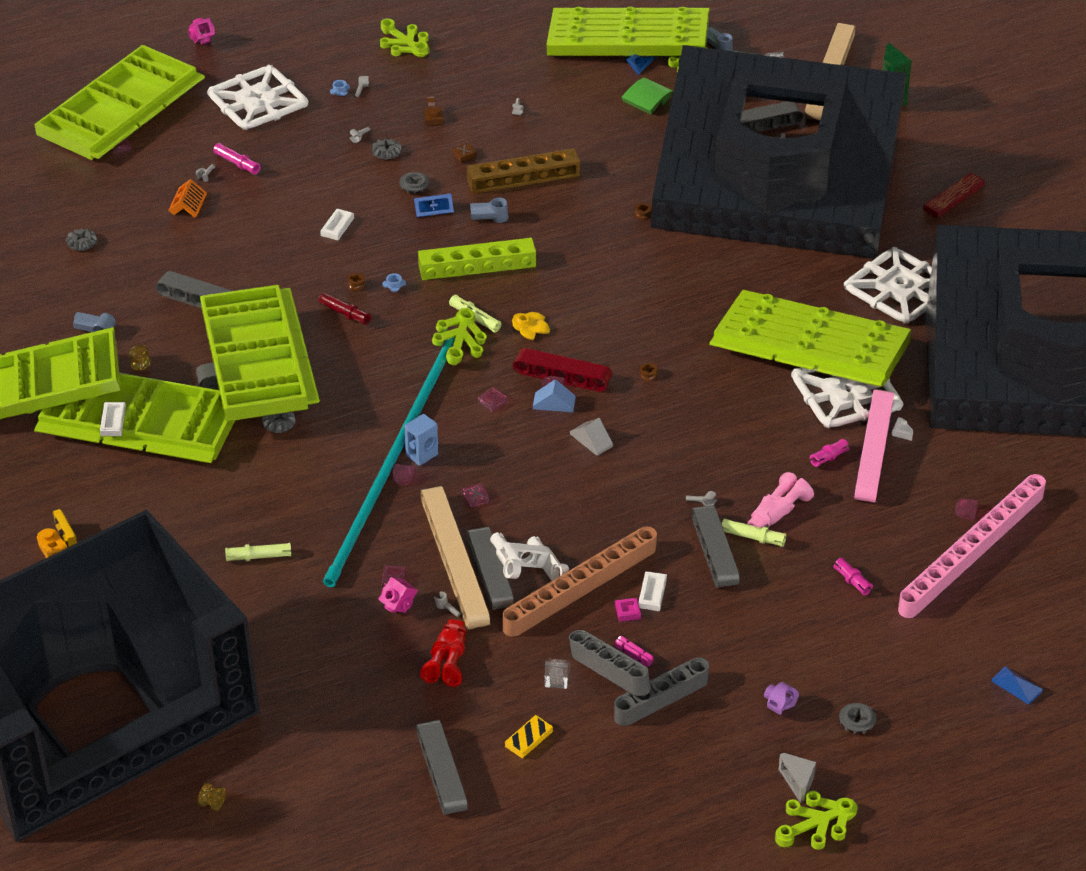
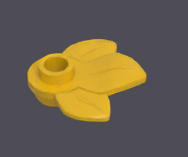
[512,312,550,340]

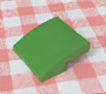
[622,78,673,115]

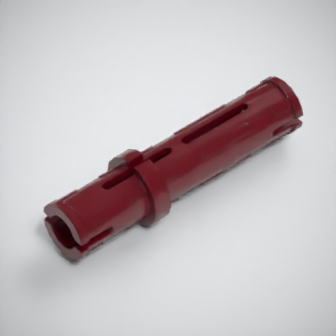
[318,292,371,325]

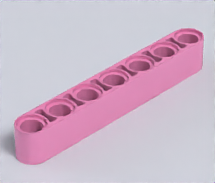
[854,389,894,503]

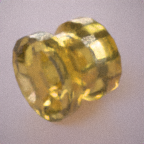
[128,345,150,370]
[198,783,226,811]

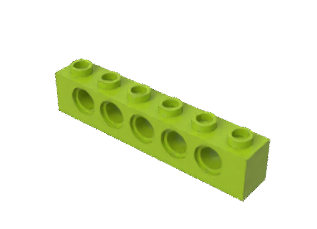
[418,238,536,280]

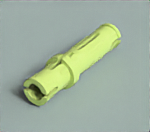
[449,295,502,333]
[722,518,786,547]
[225,543,291,562]

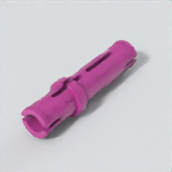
[213,143,261,175]

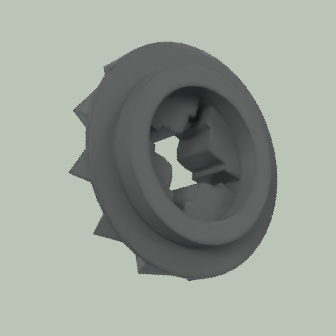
[372,138,401,159]
[400,172,429,194]
[66,228,97,251]
[262,412,295,433]
[839,703,876,734]

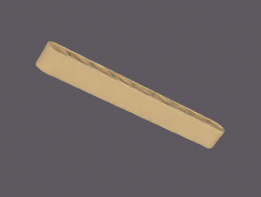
[805,23,856,121]
[421,486,490,630]

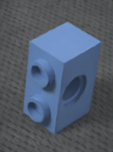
[404,414,438,466]

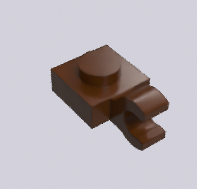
[423,97,444,126]

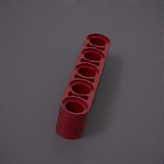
[512,348,612,392]

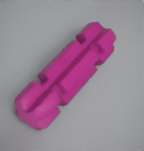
[615,636,654,667]

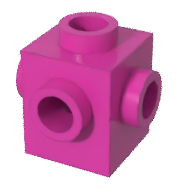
[188,18,215,44]
[379,577,418,613]

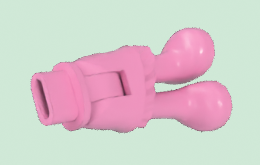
[748,472,814,528]

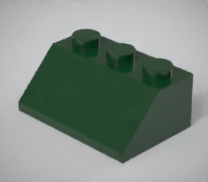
[882,43,912,107]

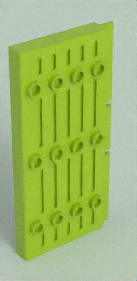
[547,7,710,56]
[35,45,205,160]
[200,285,320,421]
[709,290,911,387]
[0,327,120,419]
[34,373,235,463]

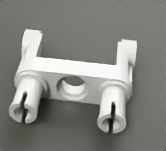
[490,532,569,581]

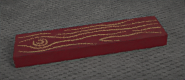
[923,172,985,218]

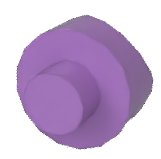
[764,682,799,715]

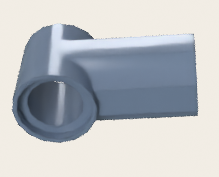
[707,27,733,51]
[471,198,509,223]
[73,312,116,332]

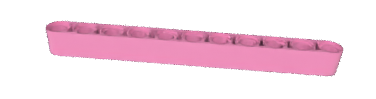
[898,474,1046,618]

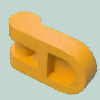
[37,528,68,558]

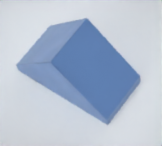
[533,379,576,412]

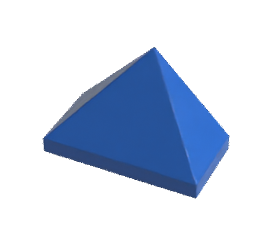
[625,54,657,74]
[414,194,454,217]
[992,666,1043,705]

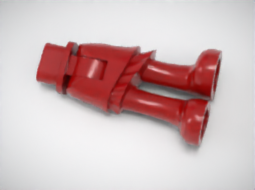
[420,619,466,687]

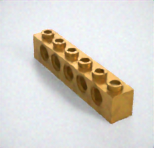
[467,148,580,194]

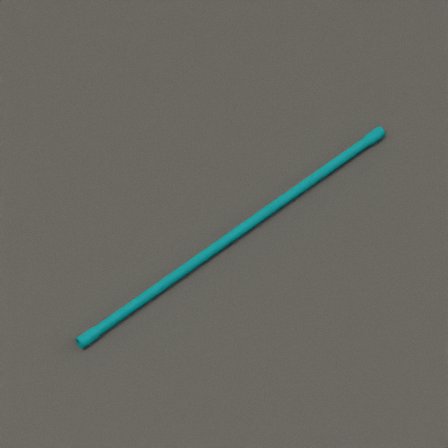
[323,337,456,587]

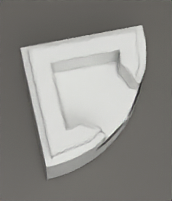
[892,417,913,441]

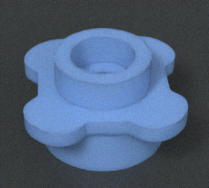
[330,80,350,96]
[383,273,406,292]

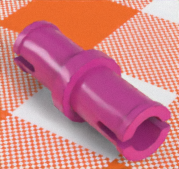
[810,439,849,467]
[833,558,873,596]

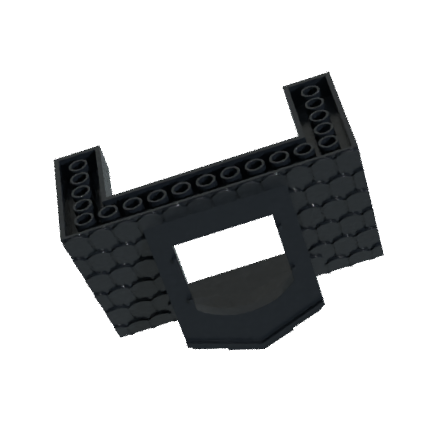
[651,45,906,259]
[925,225,1086,436]
[0,509,260,842]

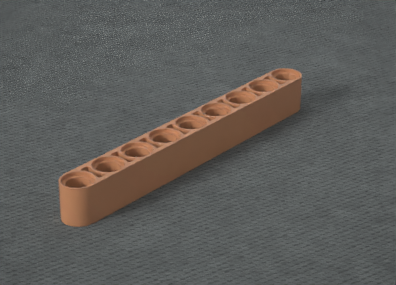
[503,526,657,637]

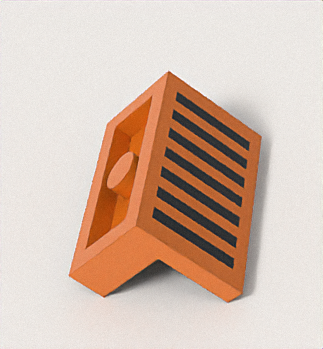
[168,179,207,218]

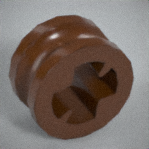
[634,203,652,220]
[347,273,365,291]
[640,362,658,381]

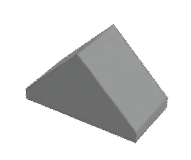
[570,418,613,456]
[779,753,816,803]

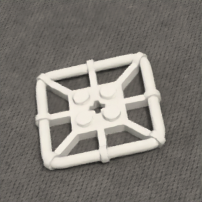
[207,65,309,130]
[844,247,932,324]
[791,367,903,429]

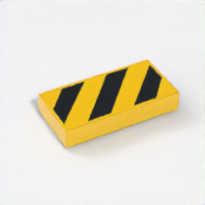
[53,509,77,547]
[505,715,553,759]

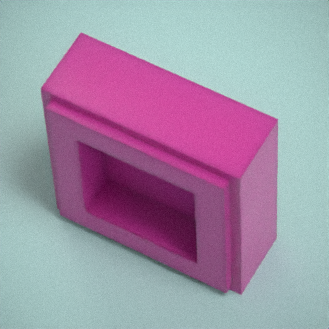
[615,598,641,622]

